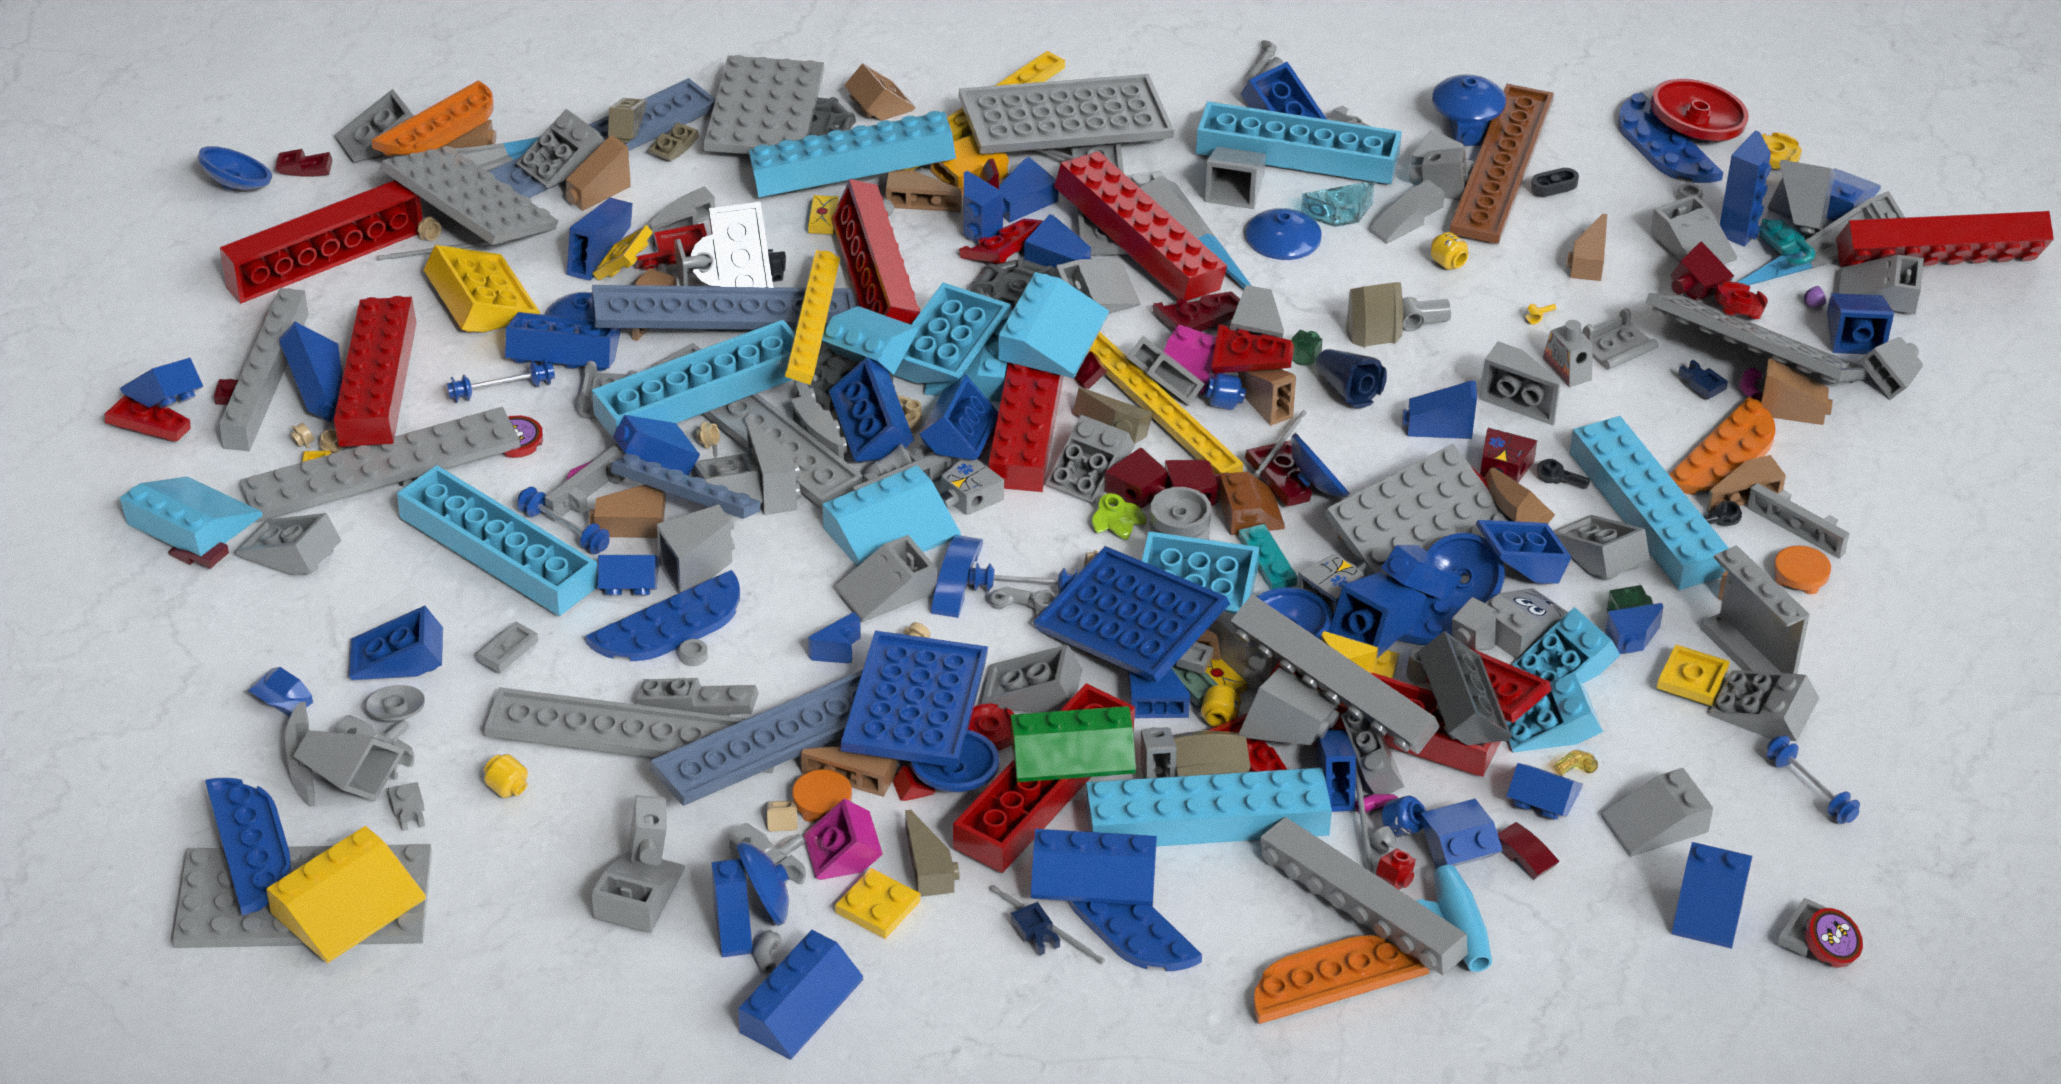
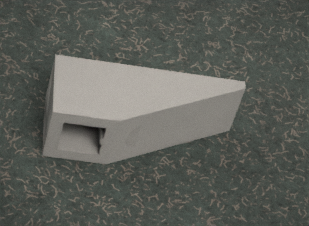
[1341,711,1405,794]

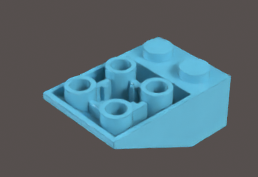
[1512,607,1620,684]
[1506,671,1603,752]

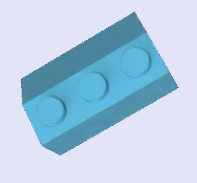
[822,306,919,375]

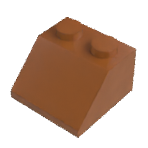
[1219,471,1285,535]

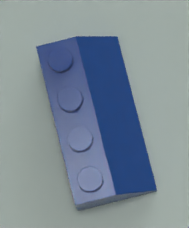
[1720,130,1771,247]
[505,312,621,371]
[829,357,914,462]
[919,375,999,460]
[1031,829,1157,906]
[738,929,863,1060]

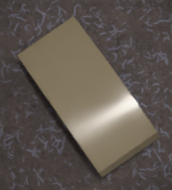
[649,122,699,161]

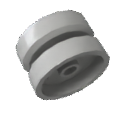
[1149,487,1211,540]

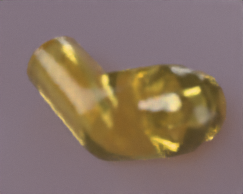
[1553,750,1598,776]

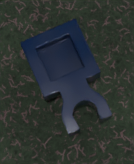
[1678,359,1728,400]
[1011,901,1060,956]

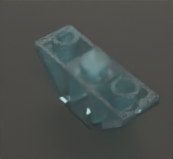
[1301,181,1375,227]

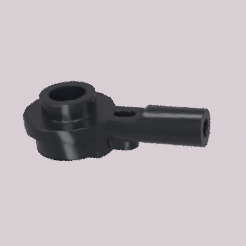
[1537,459,1590,489]
[1703,501,1742,526]

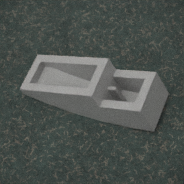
[1369,180,1445,244]
[649,186,715,246]
[1127,336,1205,405]

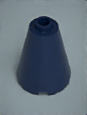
[1316,349,1387,408]

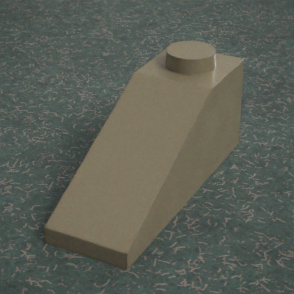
[608,98,647,143]
[1073,387,1153,444]
[905,810,960,897]

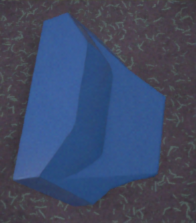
[248,667,313,717]

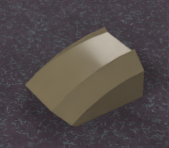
[1346,282,1403,348]
[1173,731,1250,777]

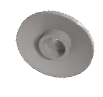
[366,685,425,721]

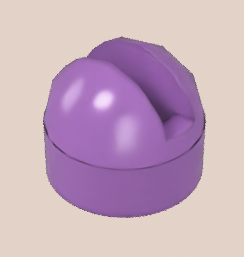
[1804,286,1826,308]

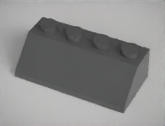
[1418,631,1512,746]

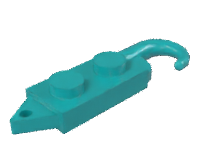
[1759,219,1816,265]

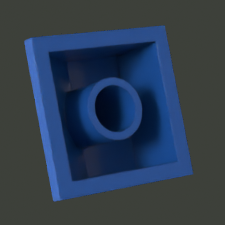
[964,170,1003,244]
[120,358,204,408]
[598,555,659,595]
[1506,763,1583,820]
[1419,798,1503,869]

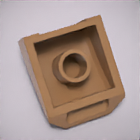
[1485,467,1555,524]

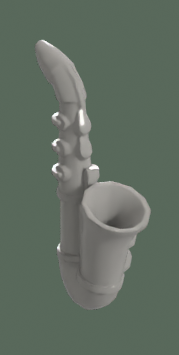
[1246,40,1284,83]
[865,444,934,476]

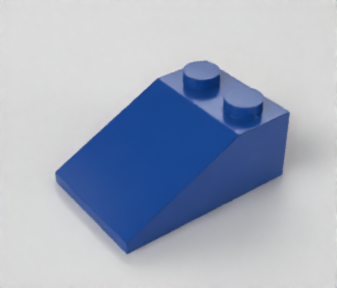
[1241,62,1327,119]
[1826,168,1881,221]
[1476,520,1572,584]
[349,605,443,680]

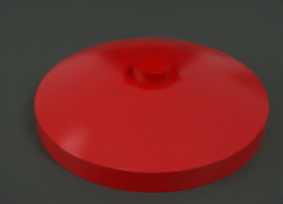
[1651,79,1749,141]

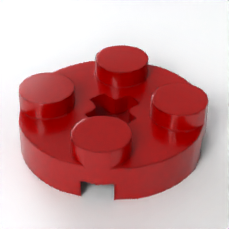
[1715,281,1768,319]

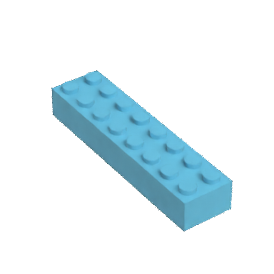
[1196,101,1402,184]
[749,111,956,197]
[592,320,795,443]
[1569,416,1729,590]
[397,465,598,617]
[1085,768,1332,847]

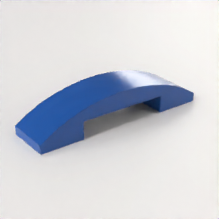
[931,535,983,618]

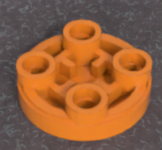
[1774,545,1831,595]
[792,769,852,822]

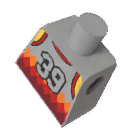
[1543,320,1593,388]

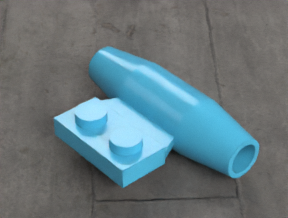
[1416,865,1492,972]

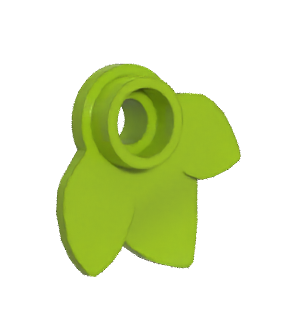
[1092,493,1146,540]

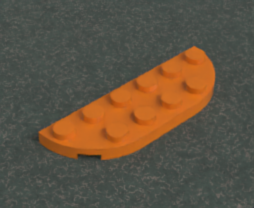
[372,80,494,156]
[1669,396,1776,495]
[1254,935,1430,1024]

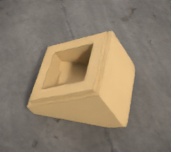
[767,800,798,831]

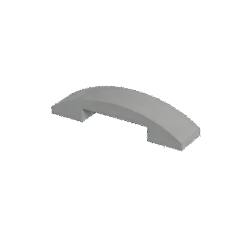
[285,702,315,807]

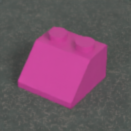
[1164,325,1217,395]
[804,798,883,880]

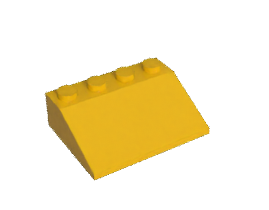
[424,245,541,332]
[266,825,426,964]

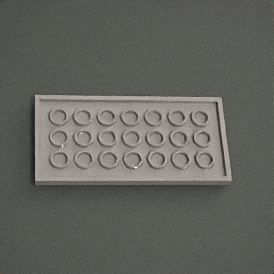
[958,74,1174,154]
[1645,293,1868,383]
[173,844,432,948]

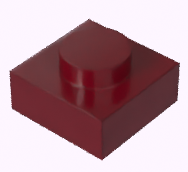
[1076,351,1107,389]
[214,379,238,405]

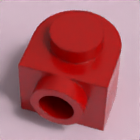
[1376,848,1416,890]

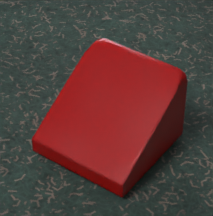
[893,766,936,801]

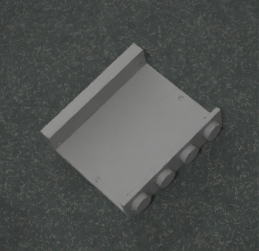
[1701,545,1810,674]

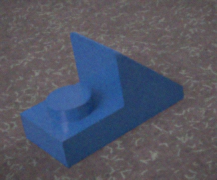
[808,612,861,664]

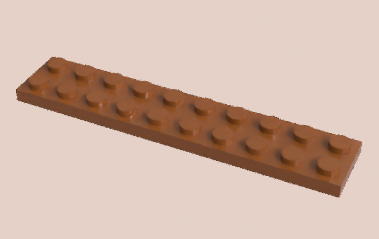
[1450,83,1554,244]

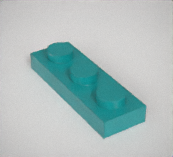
[1238,524,1298,590]

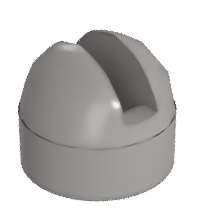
[1369,826,1396,852]

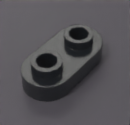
[1531,168,1579,197]

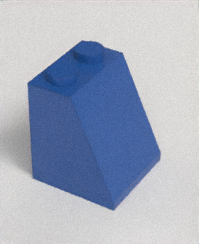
[1827,293,1894,354]
[1329,571,1426,658]
[1672,842,1753,949]

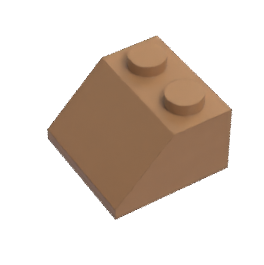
[844,63,916,120]

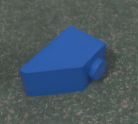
[1605,603,1664,654]

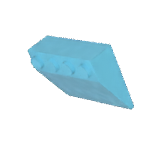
[998,272,1109,378]
[894,282,1011,383]
[925,310,1013,402]
[823,465,961,567]
[120,476,263,556]
[1142,531,1259,615]

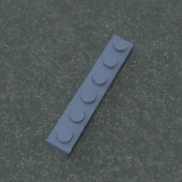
[611,454,761,519]

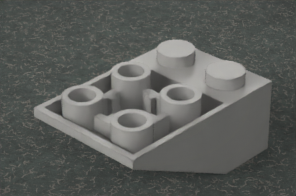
[516,109,605,188]
[1650,194,1737,264]
[1839,255,1924,314]
[1052,259,1140,314]
[1045,415,1135,504]
[835,535,937,622]
[1709,670,1819,741]
[592,851,685,933]

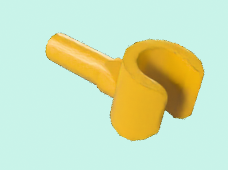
[1525,304,1556,325]

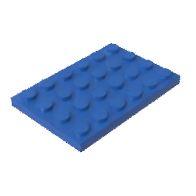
[1033,546,1230,683]
[841,630,988,768]

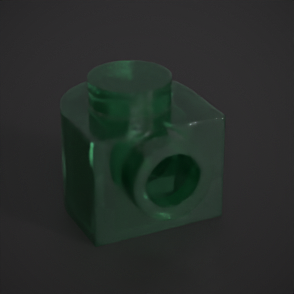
[1291,329,1323,366]

